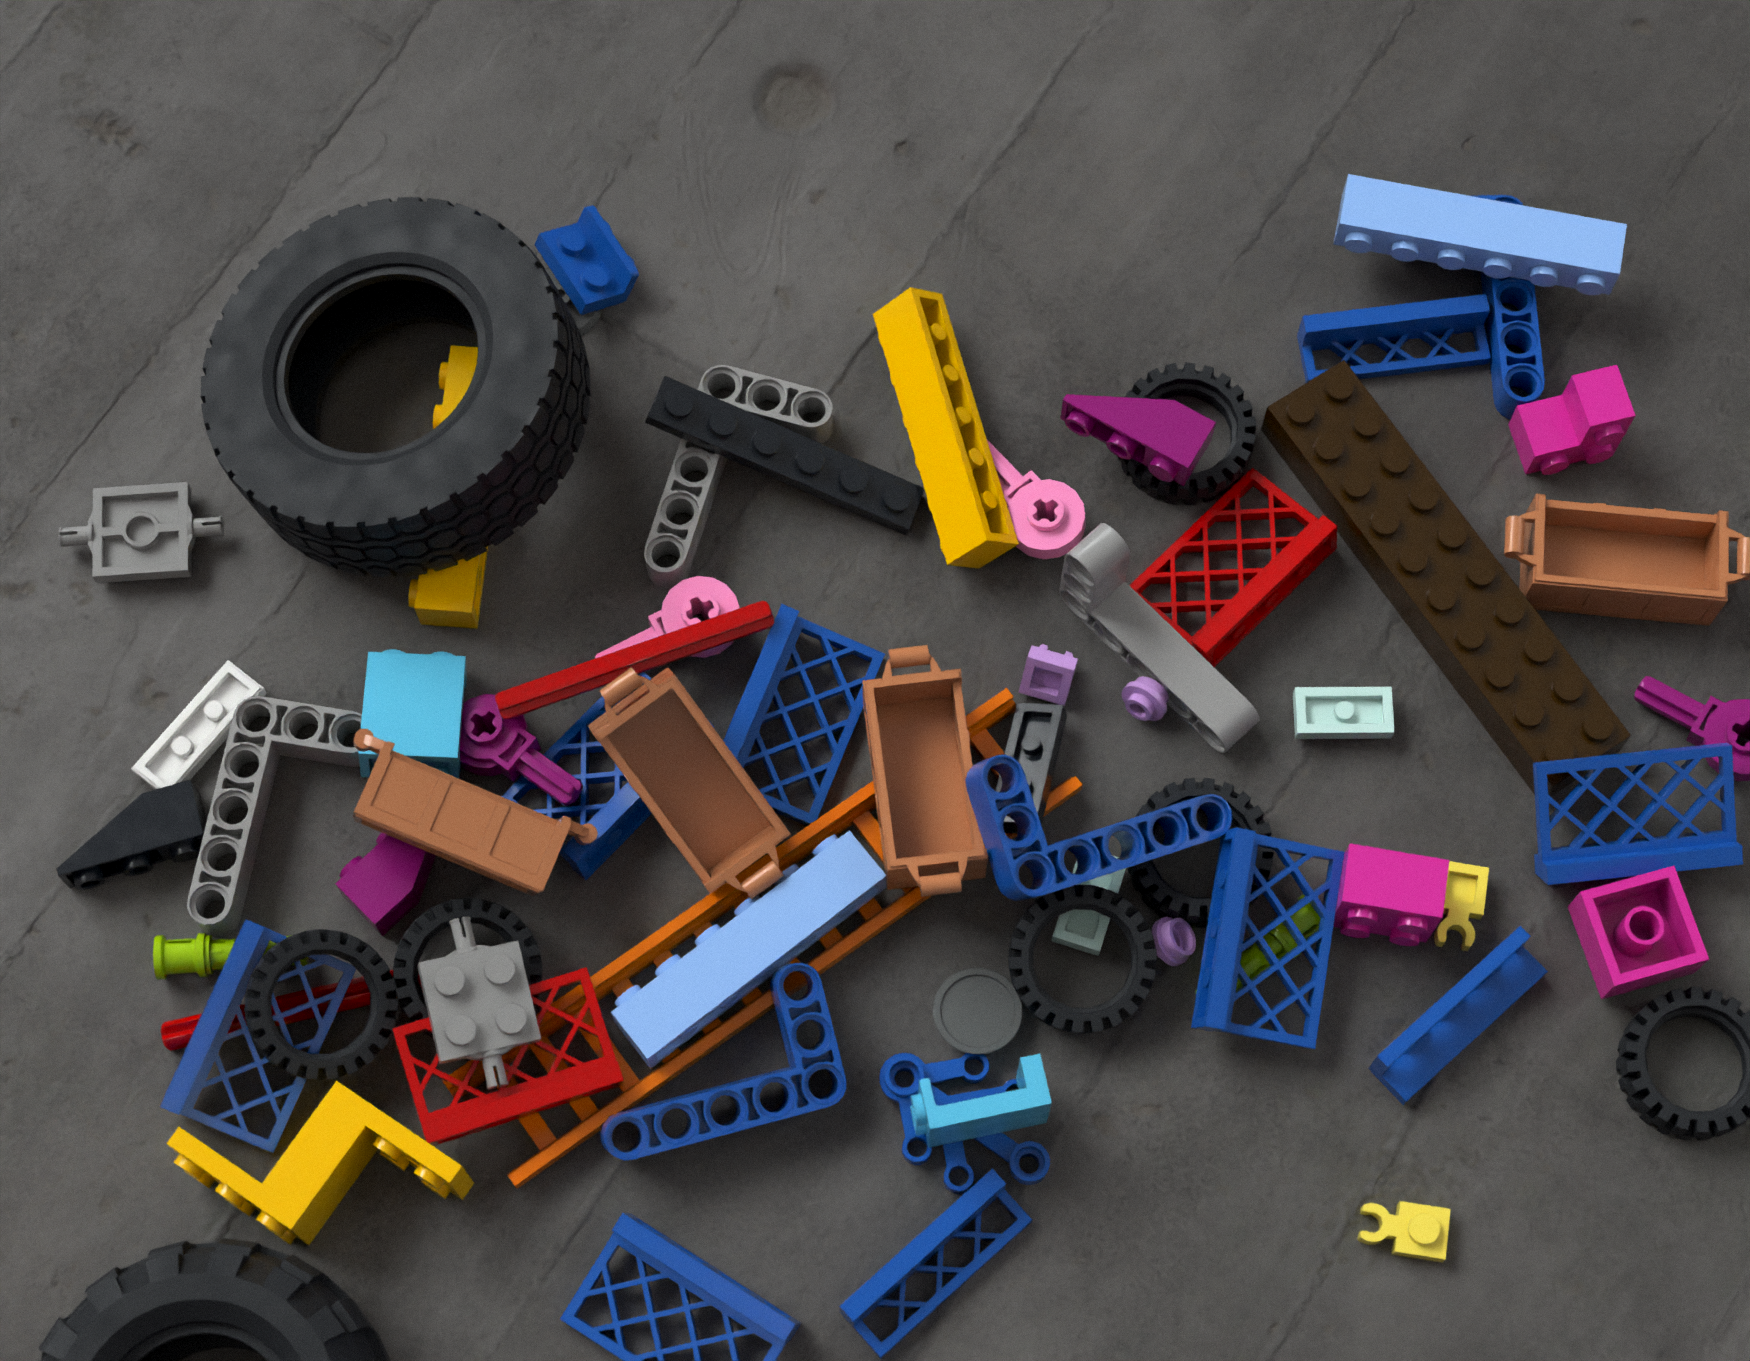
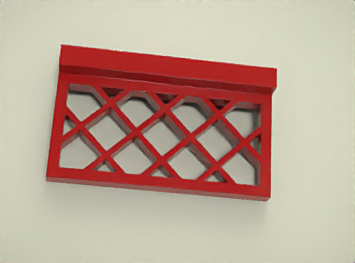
[1129,468,1337,667]
[392,967,624,1146]

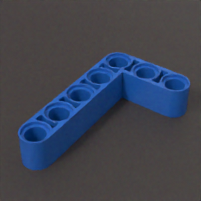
[1473,195,1545,419]
[965,755,1233,901]
[600,963,846,1160]

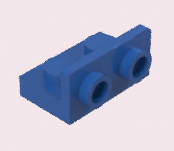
[534,205,639,315]

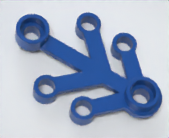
[879,1053,1050,1194]

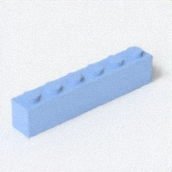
[1333,174,1627,295]
[611,830,887,1069]

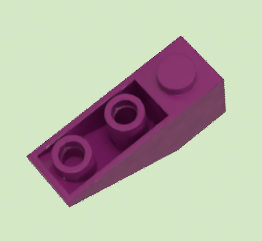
[1060,394,1216,486]
[335,833,436,937]

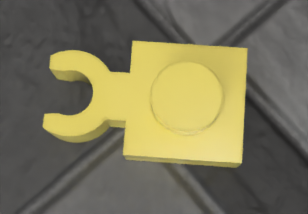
[1434,861,1489,951]
[1357,1201,1451,1262]

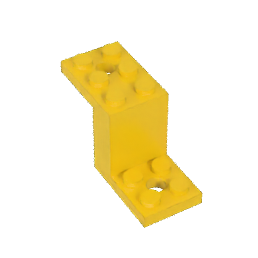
[166,1081,474,1245]

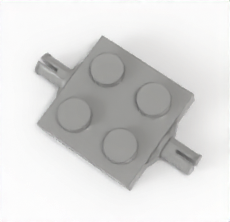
[59,482,224,583]
[418,916,541,1090]

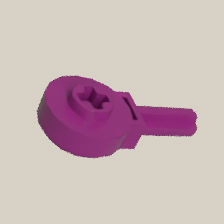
[1634,676,1750,781]
[460,694,583,806]

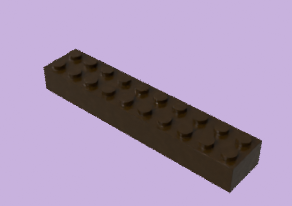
[1261,360,1631,797]

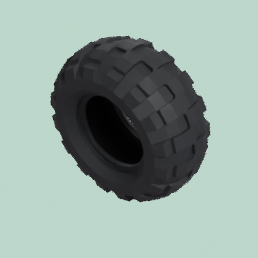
[38,1238,390,1361]

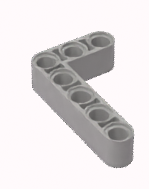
[644,365,833,589]
[1059,523,1260,754]
[187,696,362,937]

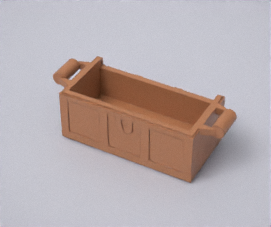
[1504,494,1750,626]
[863,645,988,897]
[587,667,791,899]
[353,729,598,896]

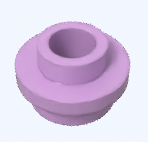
[1121,676,1169,721]
[1152,917,1196,966]

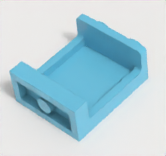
[358,649,467,778]
[910,1054,1052,1148]

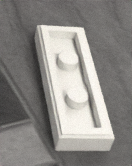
[131,660,267,790]

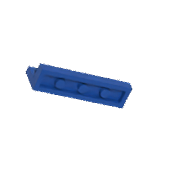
[1297,294,1491,383]
[1368,926,1548,1105]
[839,1168,1032,1359]

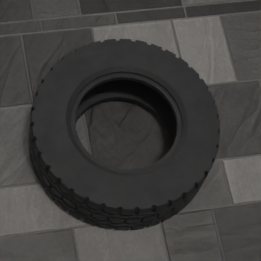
[201,197,591,577]

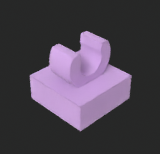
[1018,644,1078,706]

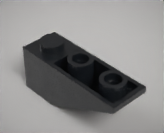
[57,780,207,890]

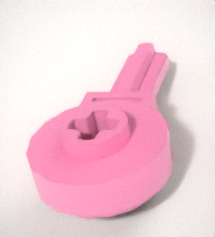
[987,440,1086,559]
[595,576,740,658]

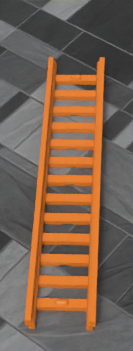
[442,688,1083,1189]

